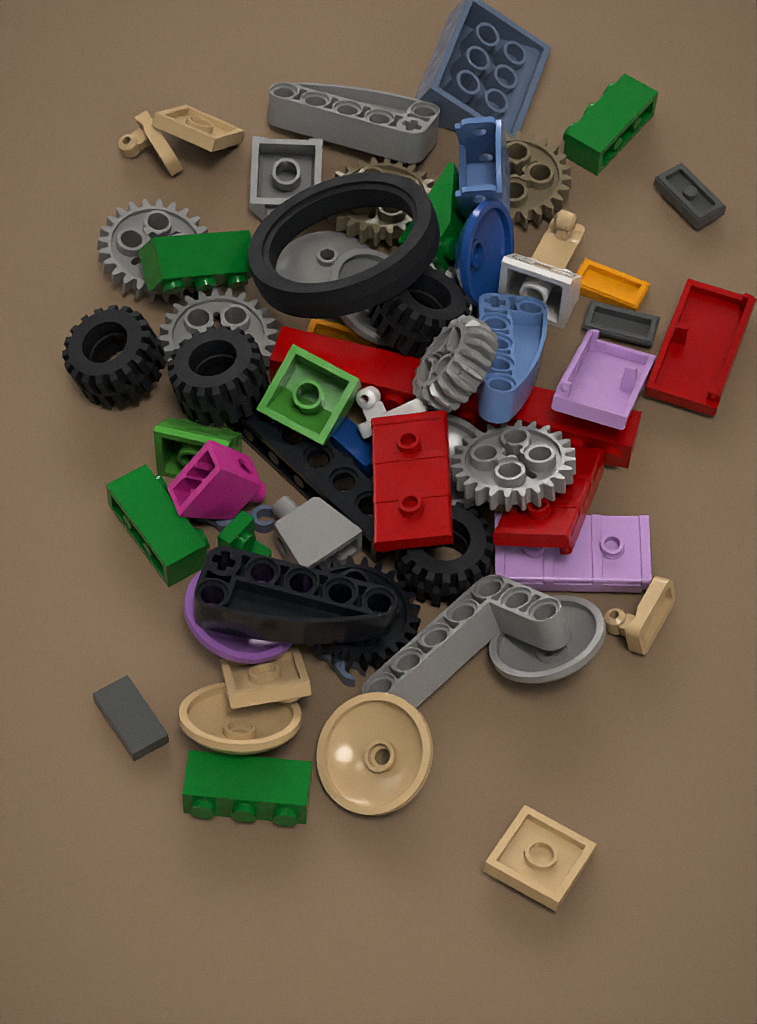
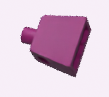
[167,440,266,520]

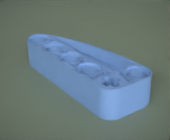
[475,293,548,424]

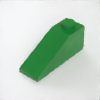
[398,162,463,272]

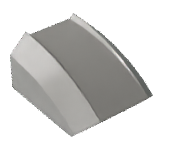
[249,136,323,221]

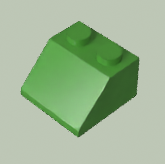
[256,344,362,446]
[153,417,242,478]

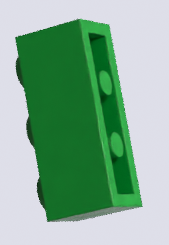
[563,73,658,176]
[138,230,252,295]
[106,464,210,587]
[182,750,312,826]

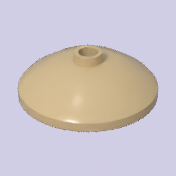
[179,682,302,755]
[316,692,433,816]

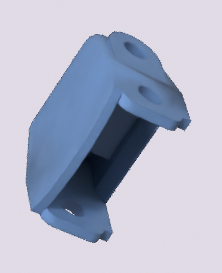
[455,116,510,220]

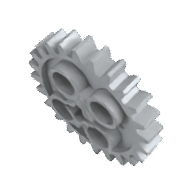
[97,199,208,302]
[158,288,278,372]
[451,420,576,512]

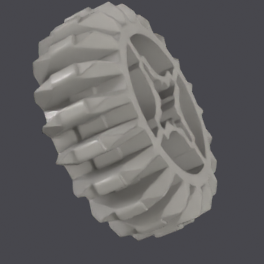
[412,315,498,413]

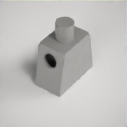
[272,496,362,569]

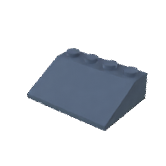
[415,0,551,138]

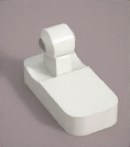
[356,386,429,439]

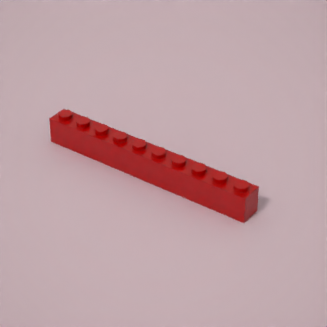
[269,325,642,469]

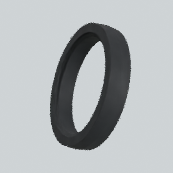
[248,172,440,319]

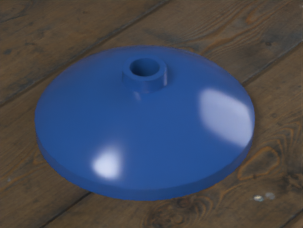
[454,200,514,308]

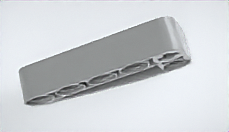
[267,82,440,164]

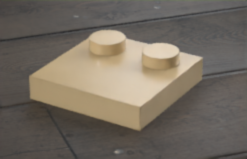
[151,105,245,152]
[220,646,311,709]
[483,805,597,912]

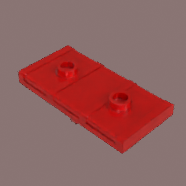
[645,278,757,416]
[371,410,454,552]
[492,447,605,555]

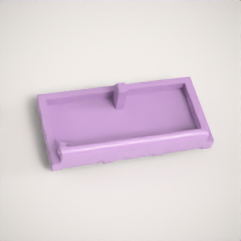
[551,329,656,430]
[494,512,652,593]

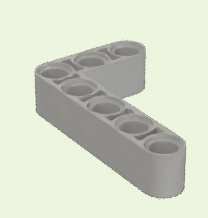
[362,574,572,708]

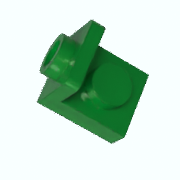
[217,510,272,557]

